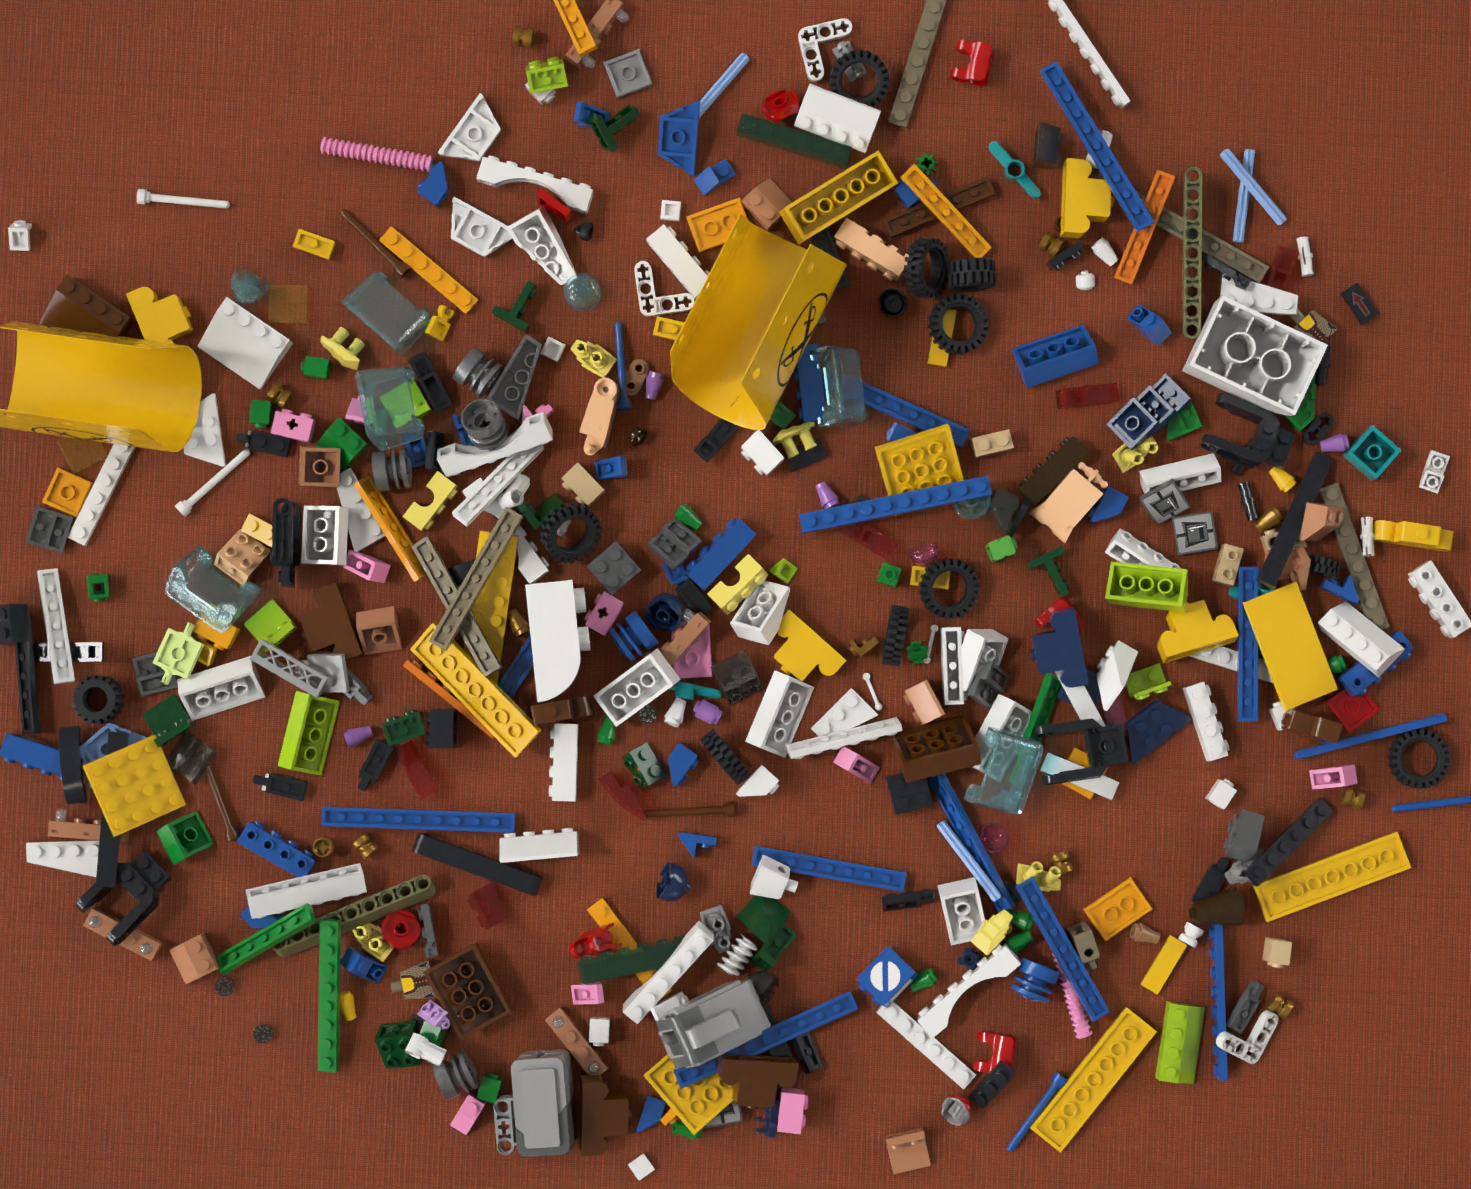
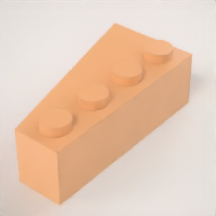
[833,218,909,282]

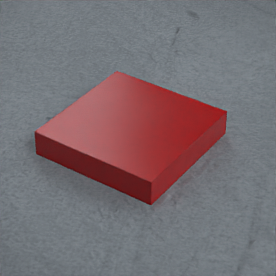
[536,188,573,225]
[1324,688,1379,733]

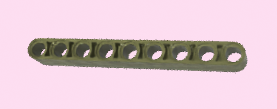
[1182,167,1202,339]
[272,875,436,958]

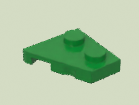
[1167,392,1202,441]

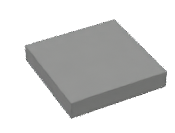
[603,49,653,99]
[307,654,350,692]

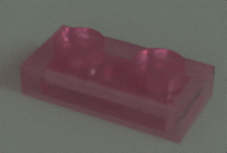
[1102,698,1128,737]

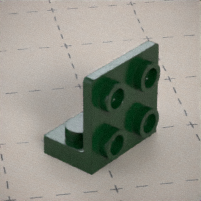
[516,493,564,530]
[142,694,195,747]
[381,709,427,746]
[375,1021,423,1069]

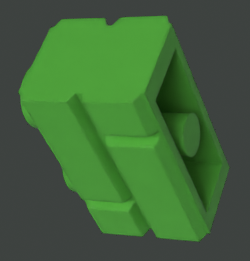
[985,535,1018,563]

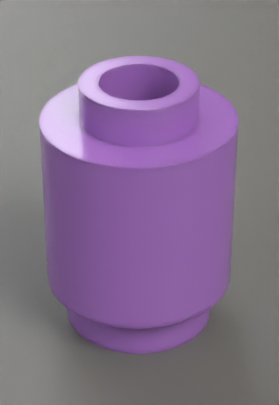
[693,699,723,725]

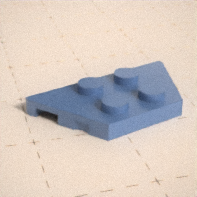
[80,722,147,789]

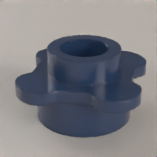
[958,948,981,970]

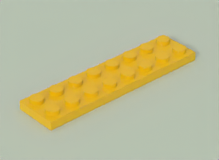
[463,530,519,685]
[410,622,541,758]
[1252,832,1411,922]
[1030,1007,1157,1153]

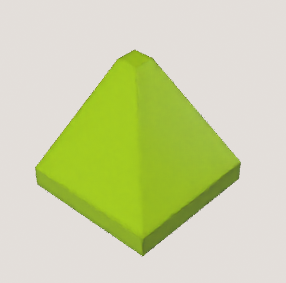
[769,558,798,584]

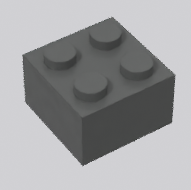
[587,541,642,596]
[1223,809,1265,862]

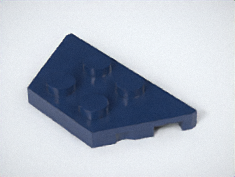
[1125,700,1192,764]

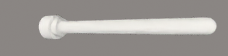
[137,189,230,208]
[175,449,250,517]

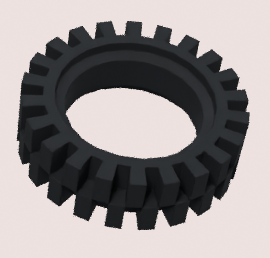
[829,49,890,107]
[904,238,950,298]
[928,293,989,355]
[540,502,602,564]
[918,558,980,619]
[882,605,909,667]
[700,729,751,785]
[1387,729,1451,789]

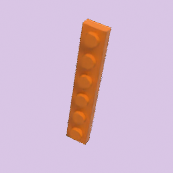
[1114,170,1175,285]
[403,659,495,738]

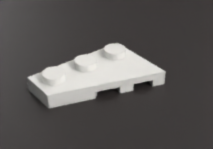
[811,688,878,737]

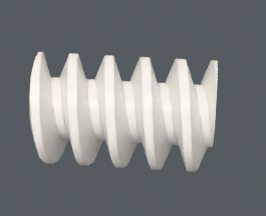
[717,933,758,976]

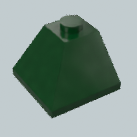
[737,895,791,944]

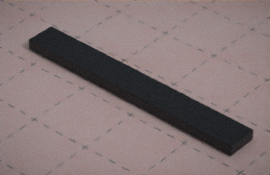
[1256,451,1333,589]
[96,732,129,888]

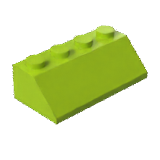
[1105,562,1188,612]
[278,691,340,776]
[1155,1001,1205,1084]

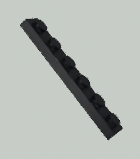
[15,618,40,734]
[1243,797,1334,887]

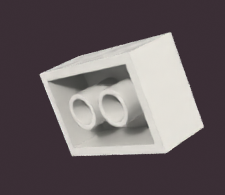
[301,506,349,566]

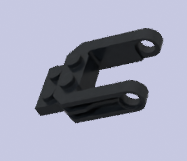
[1200,393,1296,470]
[270,498,301,588]
[1034,718,1129,785]
[76,851,172,946]

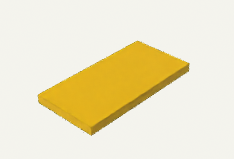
[1243,582,1338,711]

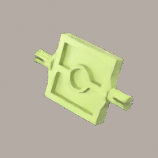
[153,622,204,685]

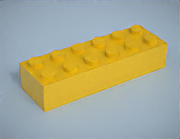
[779,150,898,245]

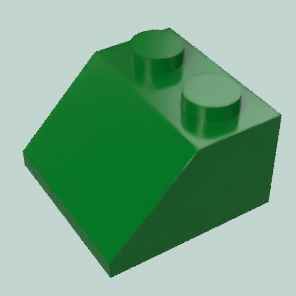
[316,417,369,472]
[156,810,214,865]

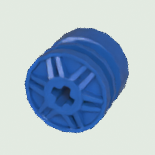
[609,611,659,662]
[1010,957,1060,1003]

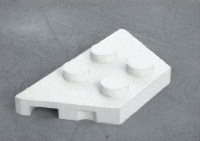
[438,93,501,162]
[451,197,513,258]
[183,393,226,467]

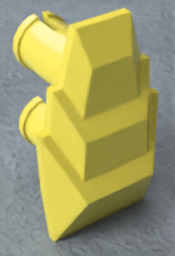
[320,327,365,370]
[571,340,617,378]
[772,422,817,459]
[1112,436,1158,473]
[1016,861,1061,892]
[971,909,1013,956]
[352,923,394,962]

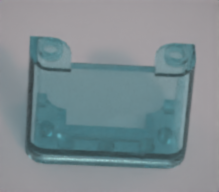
[341,270,431,356]
[810,346,867,427]
[355,366,425,452]
[165,545,261,633]
[964,726,1043,815]

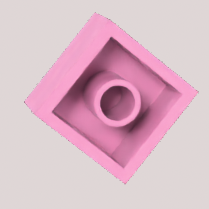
[777,1088,808,1134]

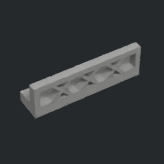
[250,639,329,698]

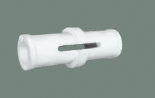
[1296,237,1314,277]
[1360,517,1375,557]

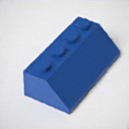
[1011,325,1099,388]

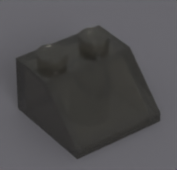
[1033,122,1063,169]

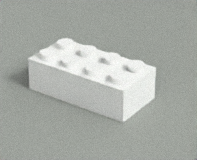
[594,648,680,727]

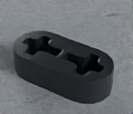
[1302,413,1333,445]

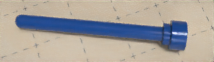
[615,322,632,412]
[1391,796,1471,812]
[1007,1071,1068,1152]

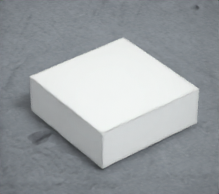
[660,200,681,222]
[540,336,566,363]
[628,1153,655,1181]

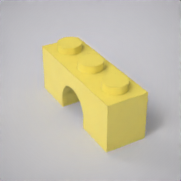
[403,471,458,532]
[707,554,768,615]

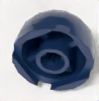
[645,593,685,632]
[656,862,690,902]

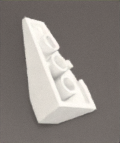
[507,206,577,285]

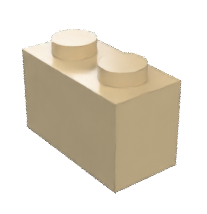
[970,429,1014,459]
[561,462,605,507]
[1262,937,1292,968]

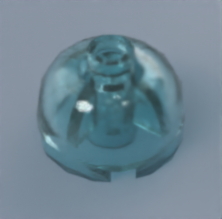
[229,268,270,304]
[564,273,602,311]
[953,496,991,521]

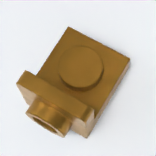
[848,636,879,657]

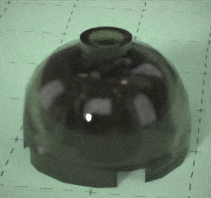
[745,970,780,1008]

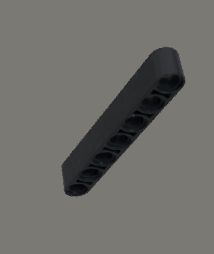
[412,833,543,896]

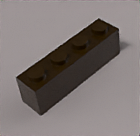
[1017,436,1089,507]

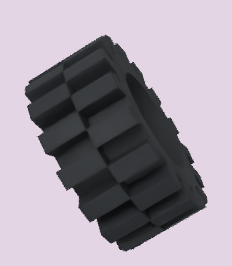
[1308,554,1342,579]

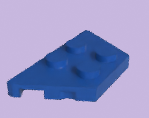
[657,101,700,176]

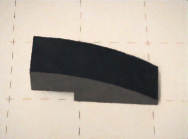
[408,350,453,413]

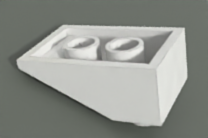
[730,581,790,645]
[962,629,1009,692]
[1096,640,1138,711]
[937,877,985,946]

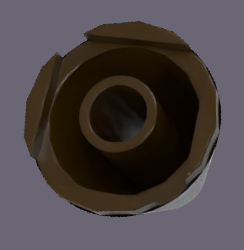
[1189,887,1245,926]

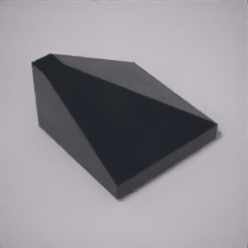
[1003,880,1021,902]

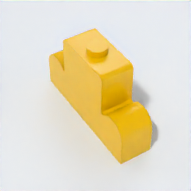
[1060,158,1114,238]
[126,287,193,344]
[1373,520,1454,552]
[1157,600,1239,663]
[774,610,847,681]

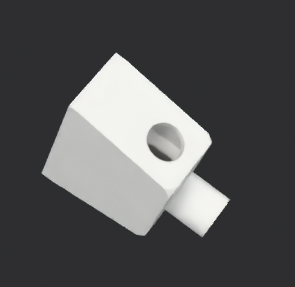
[750,855,798,899]

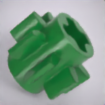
[916,152,938,177]
[907,641,928,664]

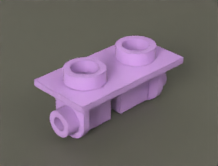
[417,1000,450,1029]

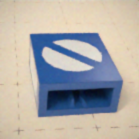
[856,946,918,1008]

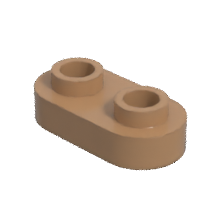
[626,359,649,396]

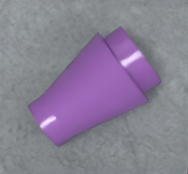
[645,371,665,400]
[1320,433,1349,452]
[815,481,840,509]
[343,726,373,747]

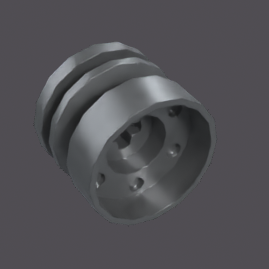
[453,346,503,398]
[461,398,509,450]
[372,448,412,492]
[432,1050,479,1101]

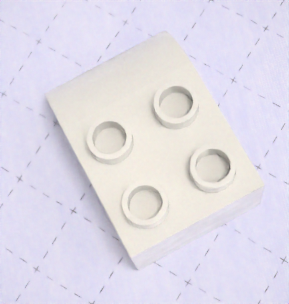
[1182,295,1328,416]
[525,580,591,702]

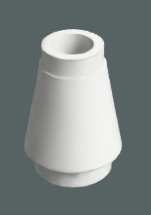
[1091,238,1118,266]
[664,698,687,728]

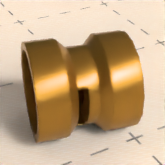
[512,26,534,48]
[1037,232,1063,258]
[267,383,293,409]
[1340,787,1365,810]
[352,832,379,859]
[312,837,335,857]
[1049,851,1073,874]
[1267,992,1294,1019]

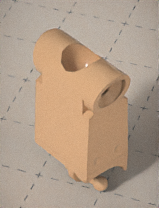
[579,378,620,455]
[1029,462,1108,543]

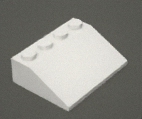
[197,297,293,390]

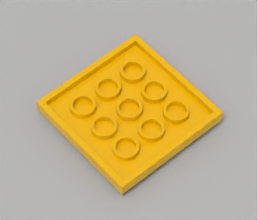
[874,424,964,516]
[83,735,186,837]
[643,1054,734,1135]

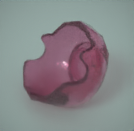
[908,542,939,566]
[980,823,1009,854]

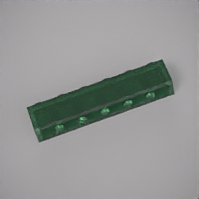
[737,113,852,169]
[576,935,685,985]

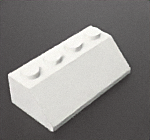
[794,84,881,153]
[1318,602,1405,678]
[177,656,265,721]
[745,671,814,758]
[973,694,1032,782]
[500,828,580,863]

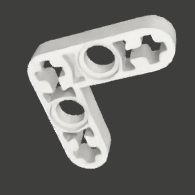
[798,18,852,83]
[634,261,695,317]
[1216,1010,1279,1064]

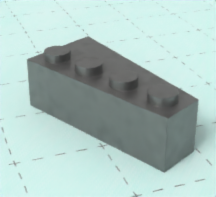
[486,334,542,420]

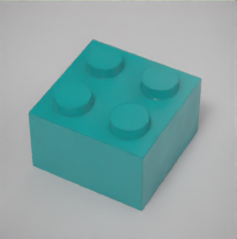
[1342,425,1402,481]

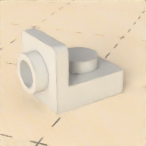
[8,220,32,251]

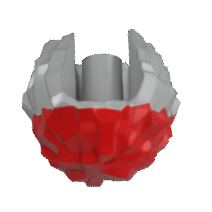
[941,1095,971,1126]

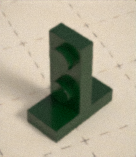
[587,105,640,152]
[492,280,537,334]
[1025,546,1069,597]
[750,923,797,973]

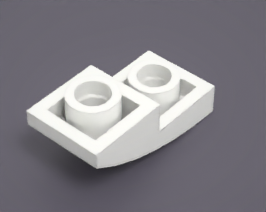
[1419,450,1450,494]

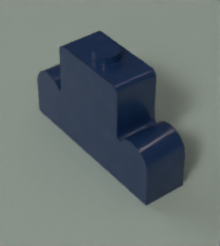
[1030,607,1089,688]

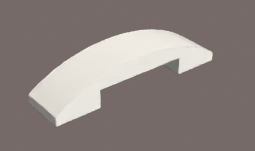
[1041,753,1119,800]

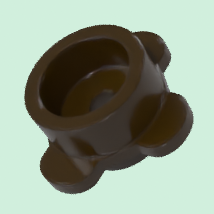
[629,427,647,447]

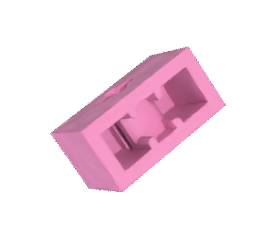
[271,409,316,443]
[584,591,625,637]

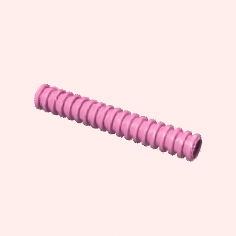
[320,137,433,172]
[1050,926,1092,1039]

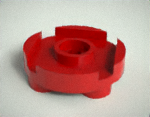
[761,90,800,123]
[381,910,421,949]

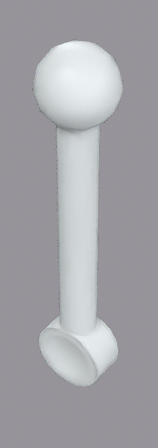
[923,625,938,664]
[862,673,882,711]

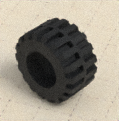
[947,258,996,291]
[71,675,125,724]

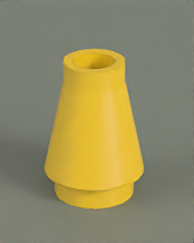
[1268,467,1297,493]
[340,991,357,1021]

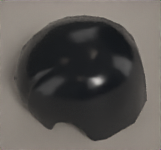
[878,288,908,318]

